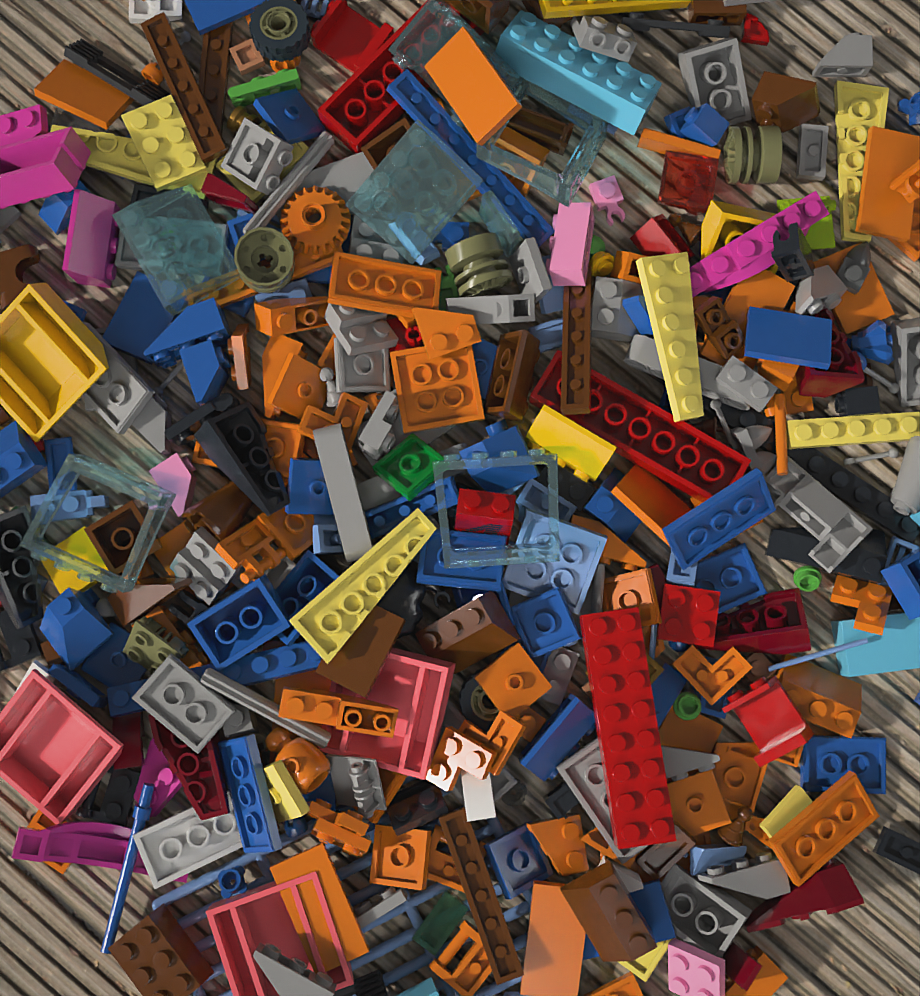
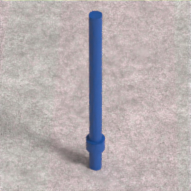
[101,783,155,954]

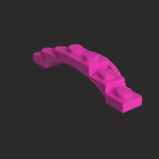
[690,191,829,298]
[12,821,188,883]

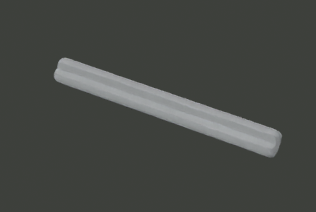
[243,131,335,234]
[201,668,331,748]

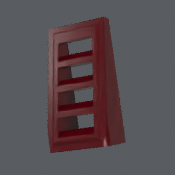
[201,173,259,213]

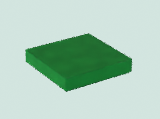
[372,433,450,501]

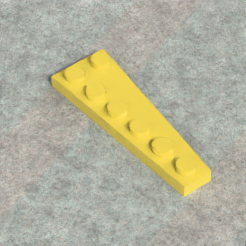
[834,81,889,243]
[50,125,218,200]
[636,252,704,422]
[289,508,437,664]

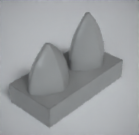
[730,425,776,479]

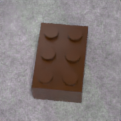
[108,903,215,996]

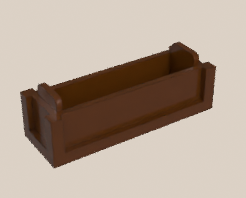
[504,107,574,156]

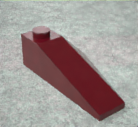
[793,292,865,398]
[695,588,811,655]
[148,715,230,821]
[742,858,864,933]

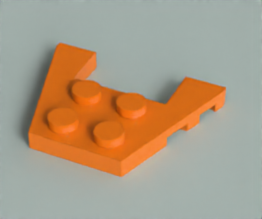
[711,741,804,848]

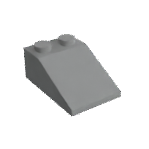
[677,38,752,126]
[592,276,644,342]
[891,318,920,407]
[661,864,752,958]

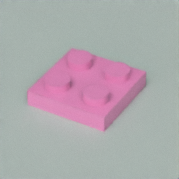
[668,938,725,996]

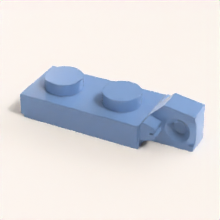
[30,490,109,523]

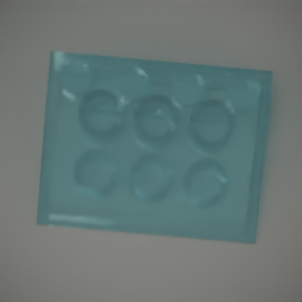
[345,119,484,264]
[112,184,241,316]

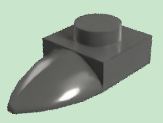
[836,242,871,294]

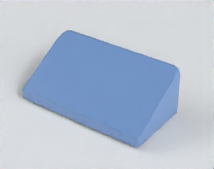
[690,843,747,875]

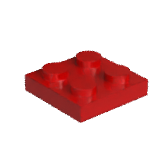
[657,583,720,648]

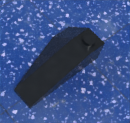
[194,401,290,516]
[0,505,44,629]
[765,527,888,584]

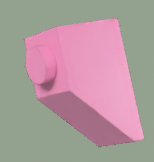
[149,453,197,519]

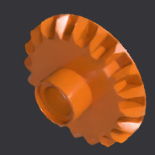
[280,185,351,256]

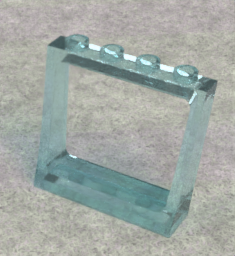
[476,76,608,207]
[433,448,560,569]
[19,454,176,593]

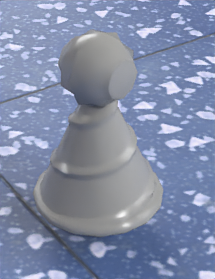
[319,367,351,407]

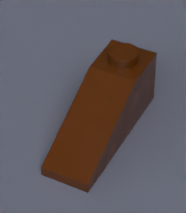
[107,577,193,626]

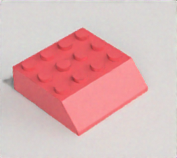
[318,648,456,780]
[0,669,124,825]
[206,871,354,996]

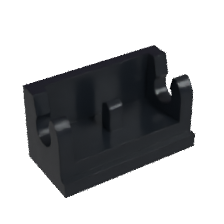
[771,222,814,282]

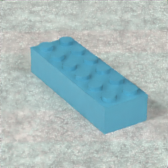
[492,10,662,136]

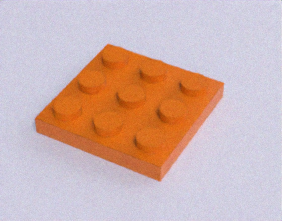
[390,345,485,434]

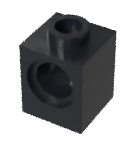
[834,386,881,417]

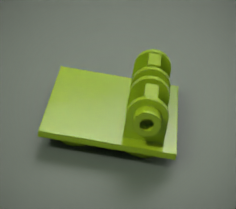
[777,196,836,250]

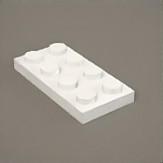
[132,790,243,889]

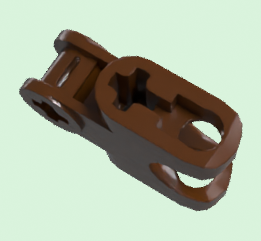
[0,244,42,312]

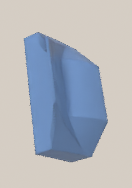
[516,479,577,523]
[313,514,344,555]

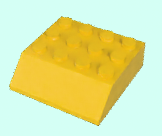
[0,282,109,442]

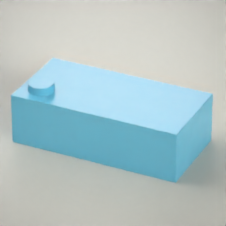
[831,612,920,677]

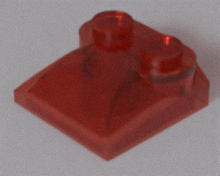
[657,150,719,215]

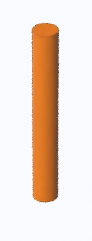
[774,393,788,476]

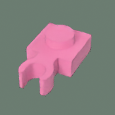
[588,175,625,226]

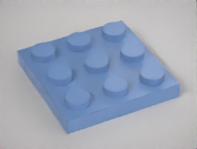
[502,508,607,614]

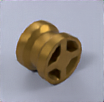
[227,106,260,132]

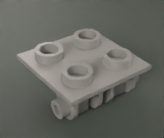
[326,754,387,819]

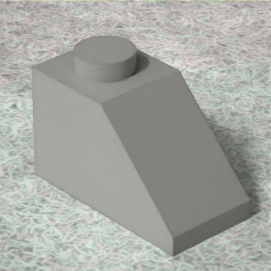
[812,32,873,77]
[132,394,172,456]

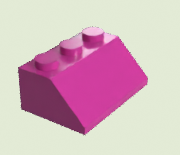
[62,189,124,288]

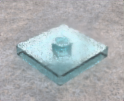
[479,190,520,258]

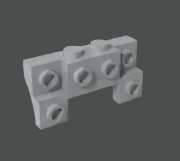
[765,456,873,573]

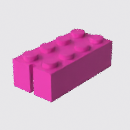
[0,126,91,209]

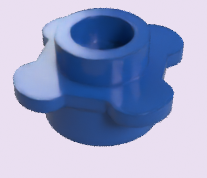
[218,865,248,899]

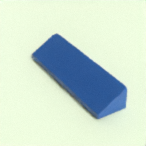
[365,475,459,539]

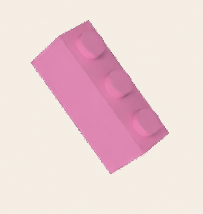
[546,202,595,286]

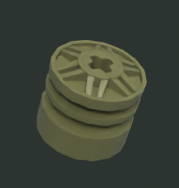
[723,125,782,184]
[234,227,295,294]
[445,232,513,298]

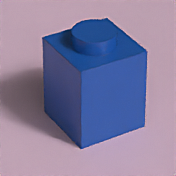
[680,103,730,147]

